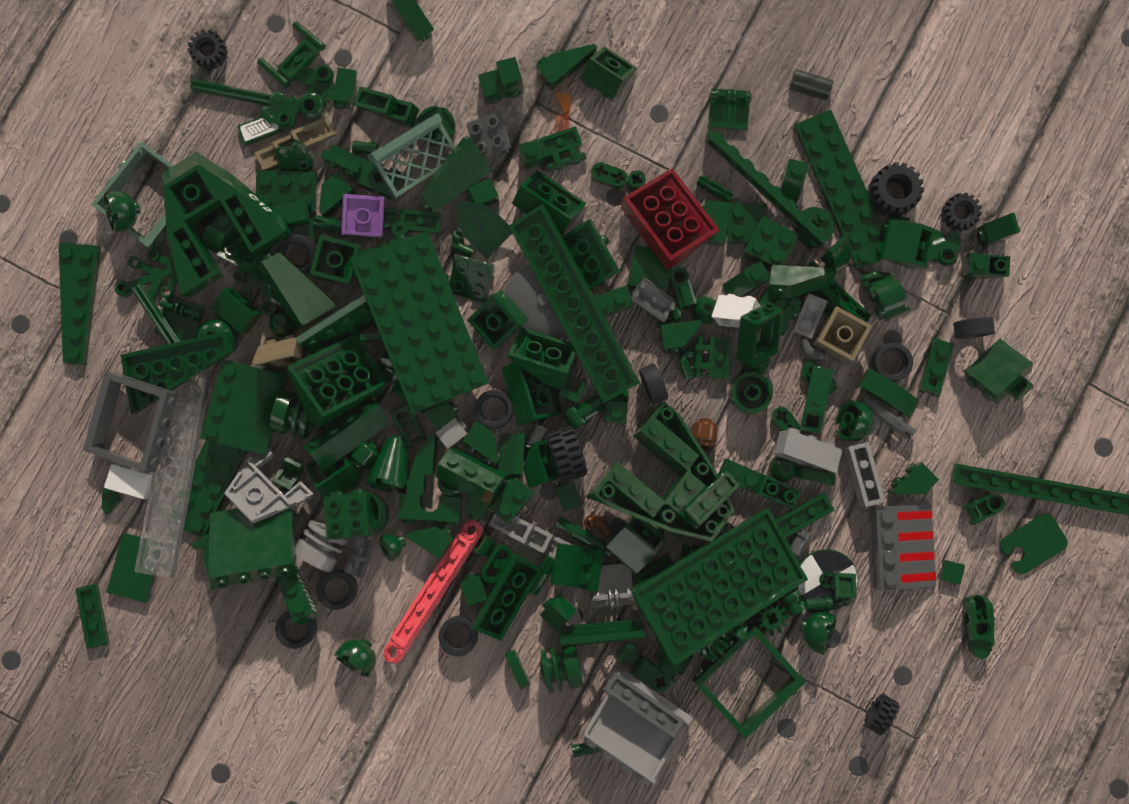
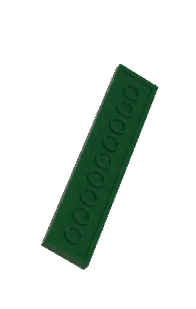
[509,204,640,403]

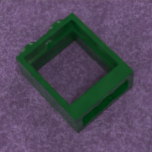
[736,303,783,367]

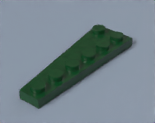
[58,242,101,366]

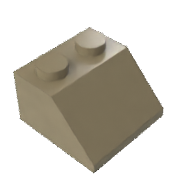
[812,306,872,364]

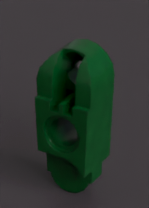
[962,594,994,659]

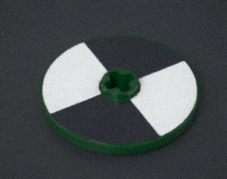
[797,549,859,611]

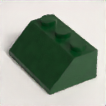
[511,170,586,236]
[501,362,562,426]
[436,446,509,506]

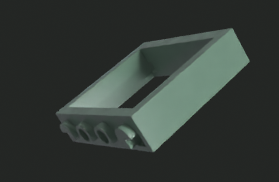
[91,142,174,250]

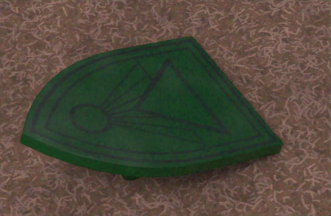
[457,202,512,259]

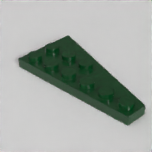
[120,331,233,415]

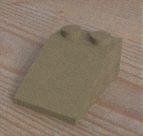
[252,335,307,371]

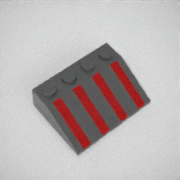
[870,504,936,590]

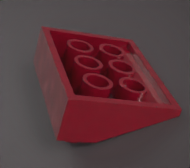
[621,168,720,270]

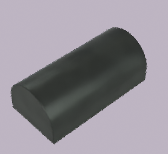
[789,69,834,101]

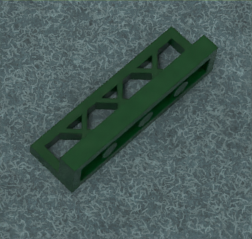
[804,260,871,322]

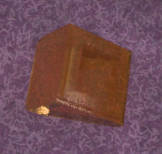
[556,92,571,120]

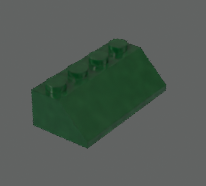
[471,553,543,641]

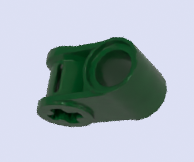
[961,494,1005,525]
[630,655,670,692]

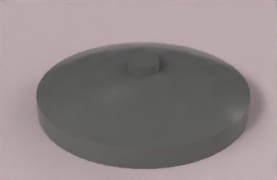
[505,264,567,339]

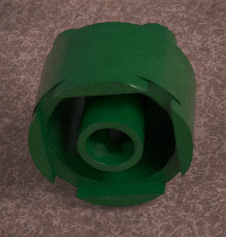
[866,275,910,321]
[729,372,773,415]

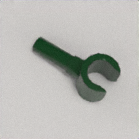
[656,307,682,328]

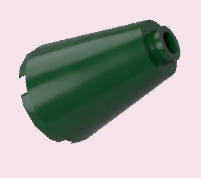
[366,435,408,493]

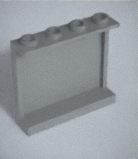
[581,670,693,785]

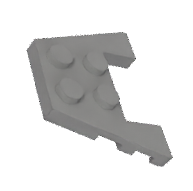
[224,449,314,524]

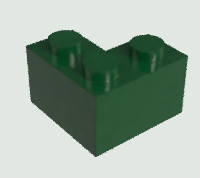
[478,57,523,104]

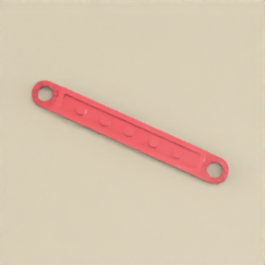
[383,519,483,664]

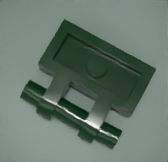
[538,126,587,172]
[692,337,731,379]

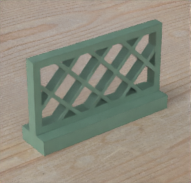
[367,113,455,198]

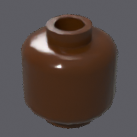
[691,418,718,450]

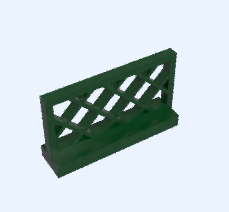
[560,618,646,646]

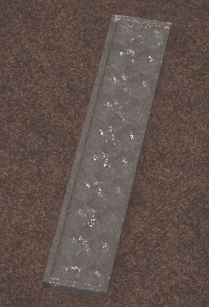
[134,372,211,578]

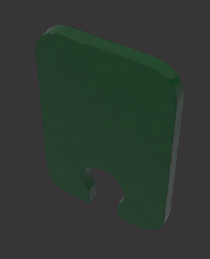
[999,513,1068,574]

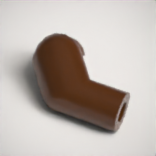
[584,514,613,537]

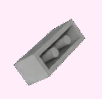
[773,428,842,474]
[843,442,886,507]

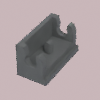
[631,277,676,322]

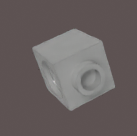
[436,418,469,449]

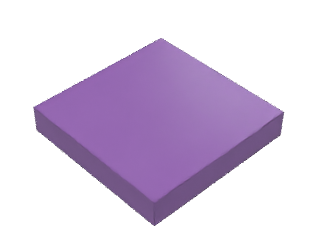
[341,194,385,238]

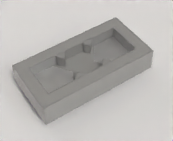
[793,294,828,339]

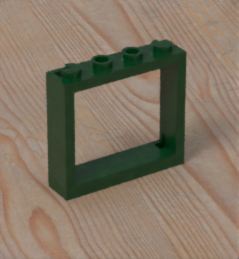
[692,624,806,739]

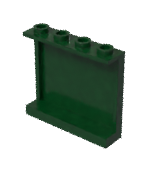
[208,506,299,588]

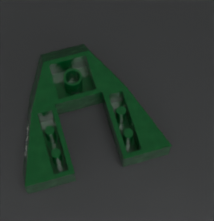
[162,152,292,298]
[586,401,735,542]

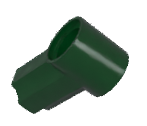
[669,267,697,309]
[562,394,606,430]

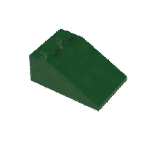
[508,327,577,390]

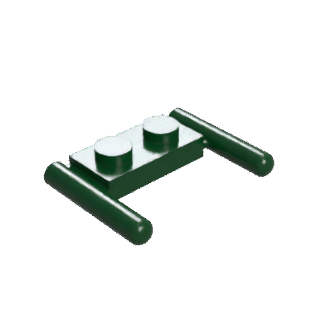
[257,21,326,88]

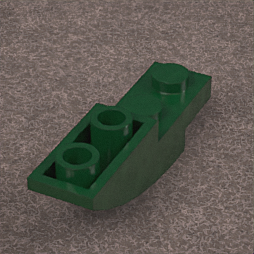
[718,458,801,510]

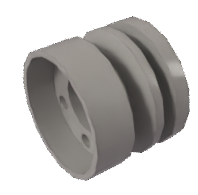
[295,520,348,572]

